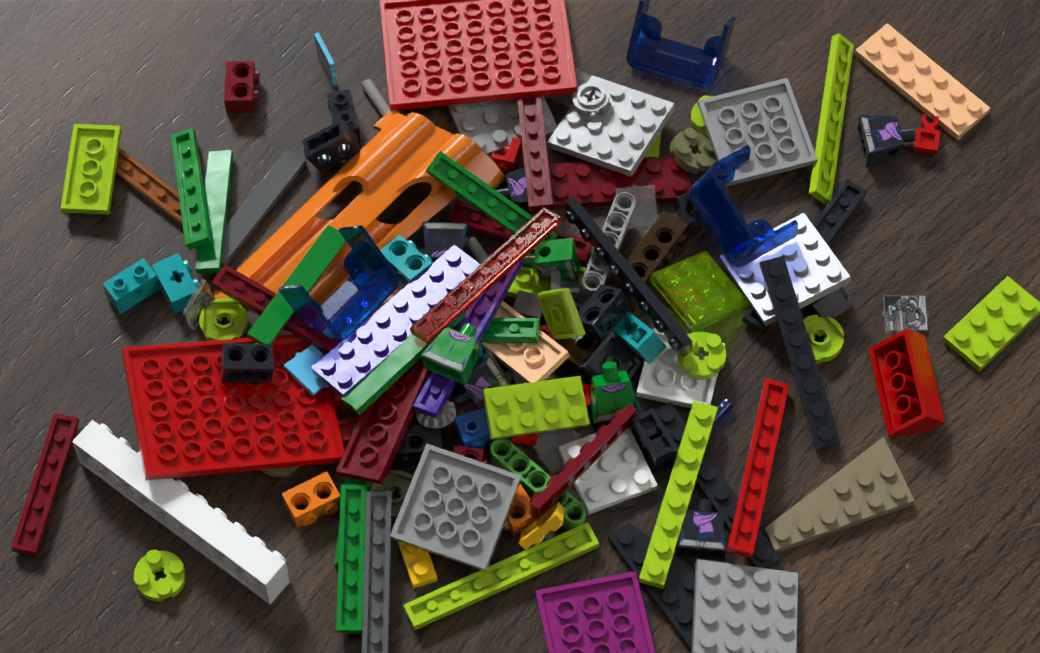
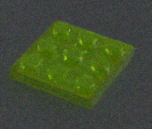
[649,251,749,332]

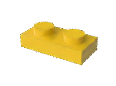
[519,502,565,550]
[398,541,438,589]

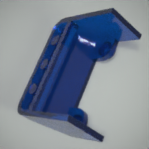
[626,0,736,89]
[689,145,798,267]
[278,225,399,341]

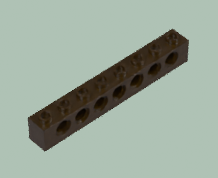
[560,211,689,376]

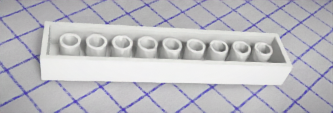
[72,420,290,604]

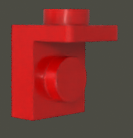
[491,137,522,174]

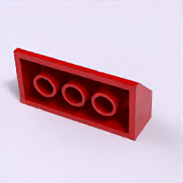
[869,328,945,437]

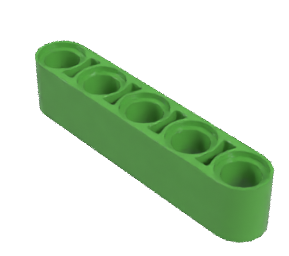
[490,438,586,531]

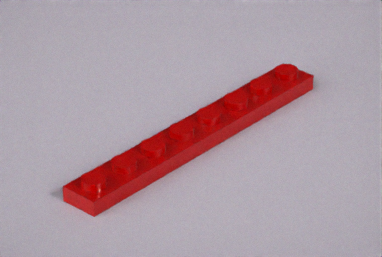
[726,378,789,558]

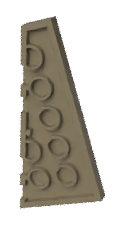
[764,437,915,553]

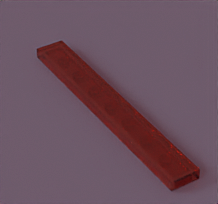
[410,208,563,344]

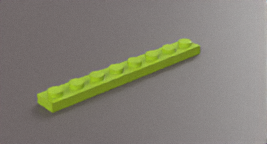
[809,34,854,204]
[639,401,718,589]
[403,522,599,630]

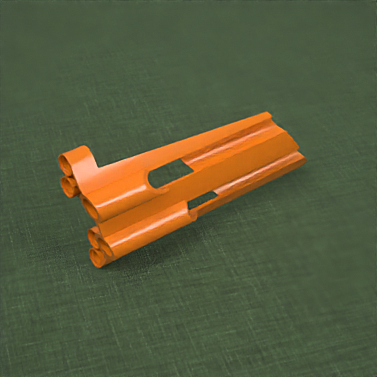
[214,111,505,309]

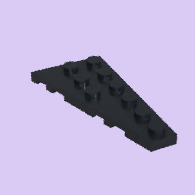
[608,523,695,653]

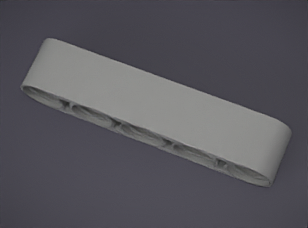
[580,192,636,300]

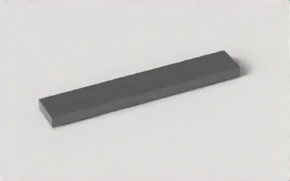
[221,149,307,267]

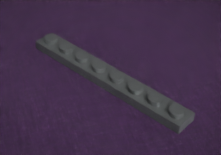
[362,491,392,653]

